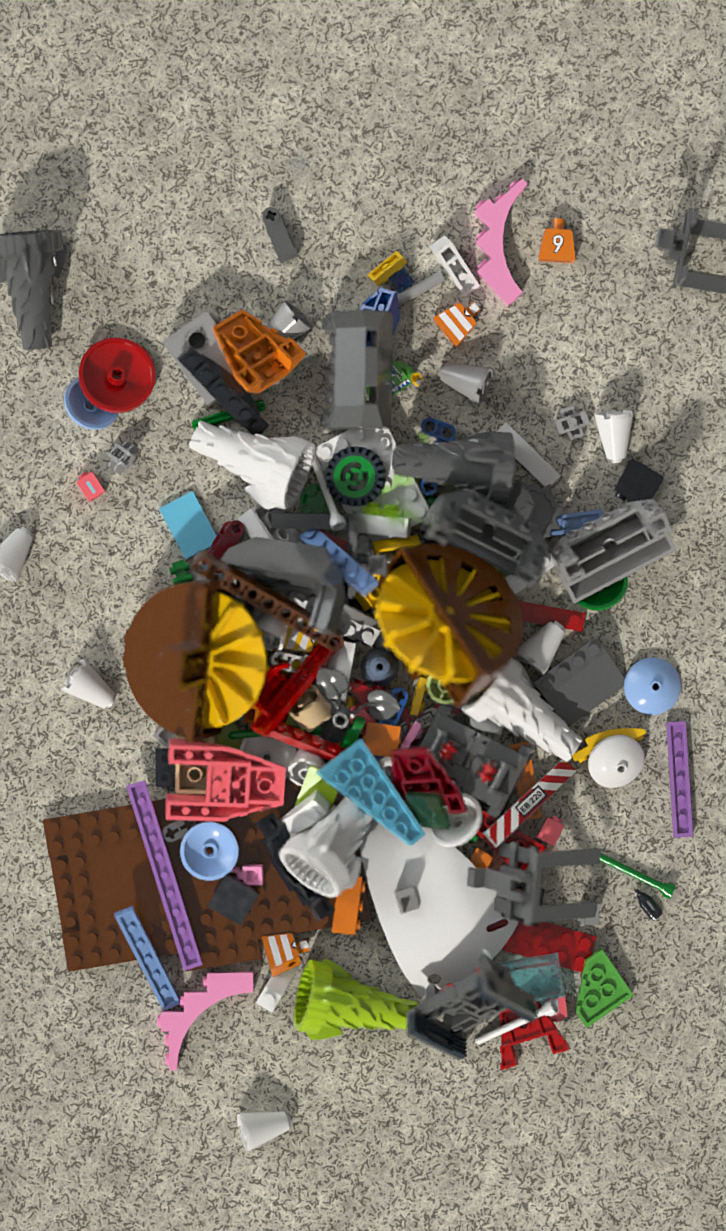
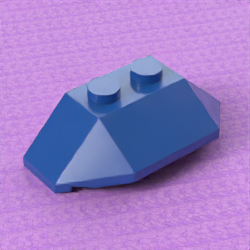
[360,288,400,347]

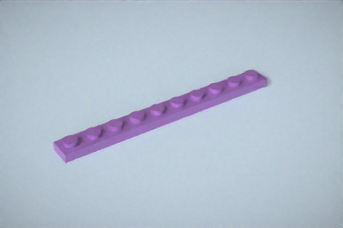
[126,780,203,971]

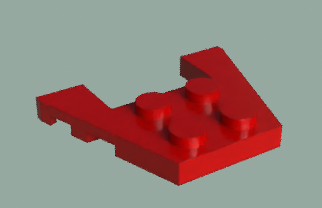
[500,998,571,1070]

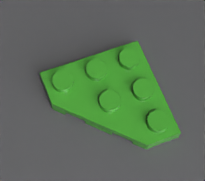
[575,948,634,1028]

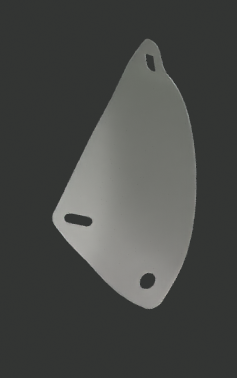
[360,814,518,997]

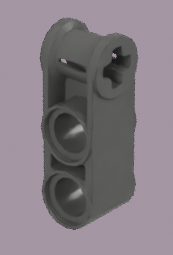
[262,207,298,264]

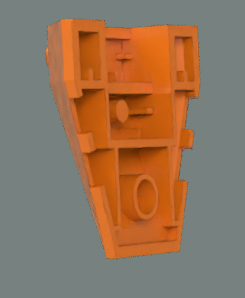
[212,309,306,393]

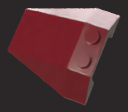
[391,747,468,816]

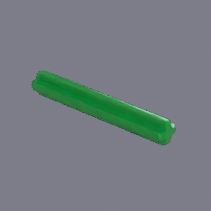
[192,399,266,430]

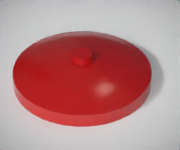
[78,338,156,413]

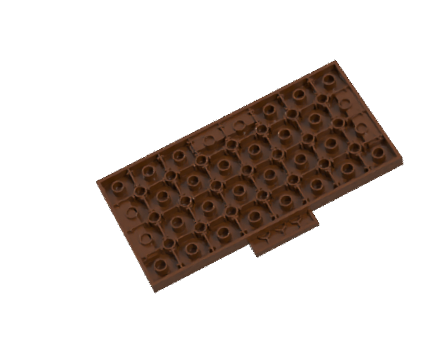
[43,778,372,972]

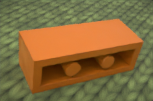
[332,876,366,935]

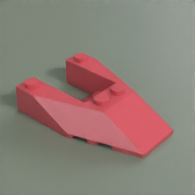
[165,738,286,821]

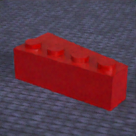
[476,810,547,870]

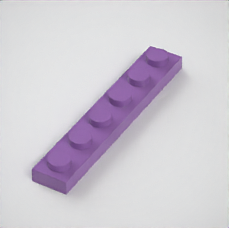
[666,721,693,838]

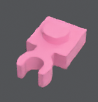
[398,720,423,749]
[230,864,264,885]

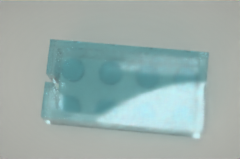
[495,953,565,1002]

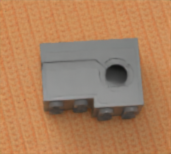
[163,310,234,408]

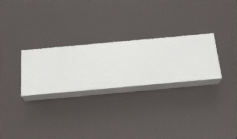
[497,423,561,487]

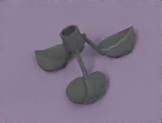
[316,668,401,744]

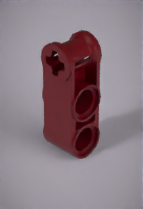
[202,520,244,574]

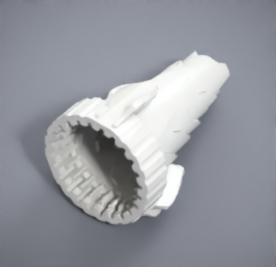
[189,421,315,510]
[462,658,582,762]
[279,797,373,897]

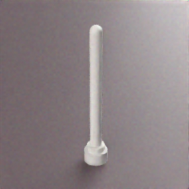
[312,453,346,531]
[475,999,558,1045]

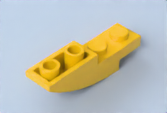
[572,728,647,763]

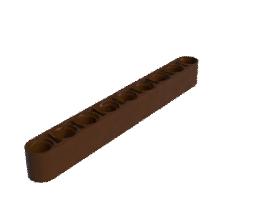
[194,551,344,651]

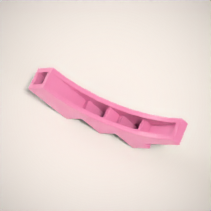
[474,178,528,307]
[157,971,254,1070]

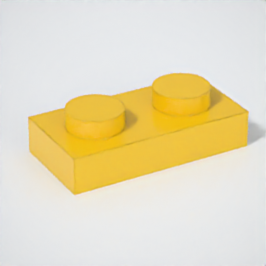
[367,251,407,286]
[410,677,428,716]

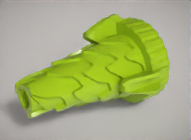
[293,959,418,1040]

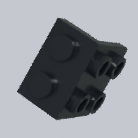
[613,459,663,502]

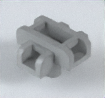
[554,405,590,441]
[107,441,140,475]

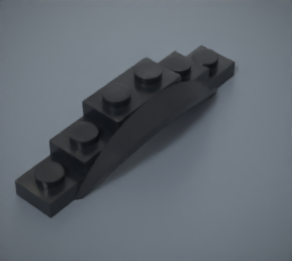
[177,345,270,435]
[256,812,335,921]

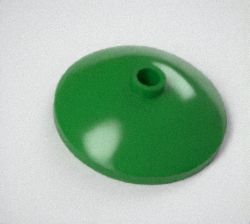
[577,576,628,611]

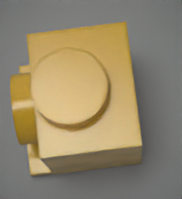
[355,586,380,611]

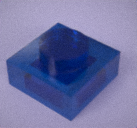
[388,267,415,294]

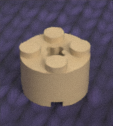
[288,686,332,732]

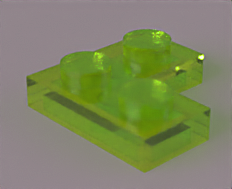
[362,502,404,518]

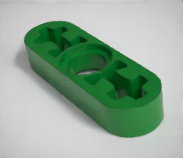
[339,715,365,749]

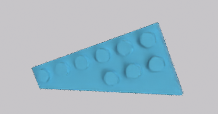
[315,739,426,846]

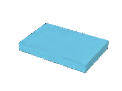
[159,491,217,559]

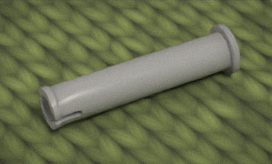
[398,269,446,307]

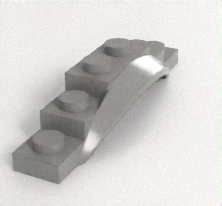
[288,591,392,652]

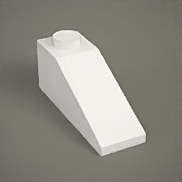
[429,235,480,297]
[356,512,412,538]
[279,790,330,836]
[256,960,302,1012]

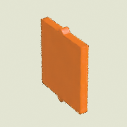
[363,722,401,757]

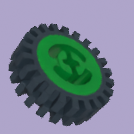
[325,446,386,507]

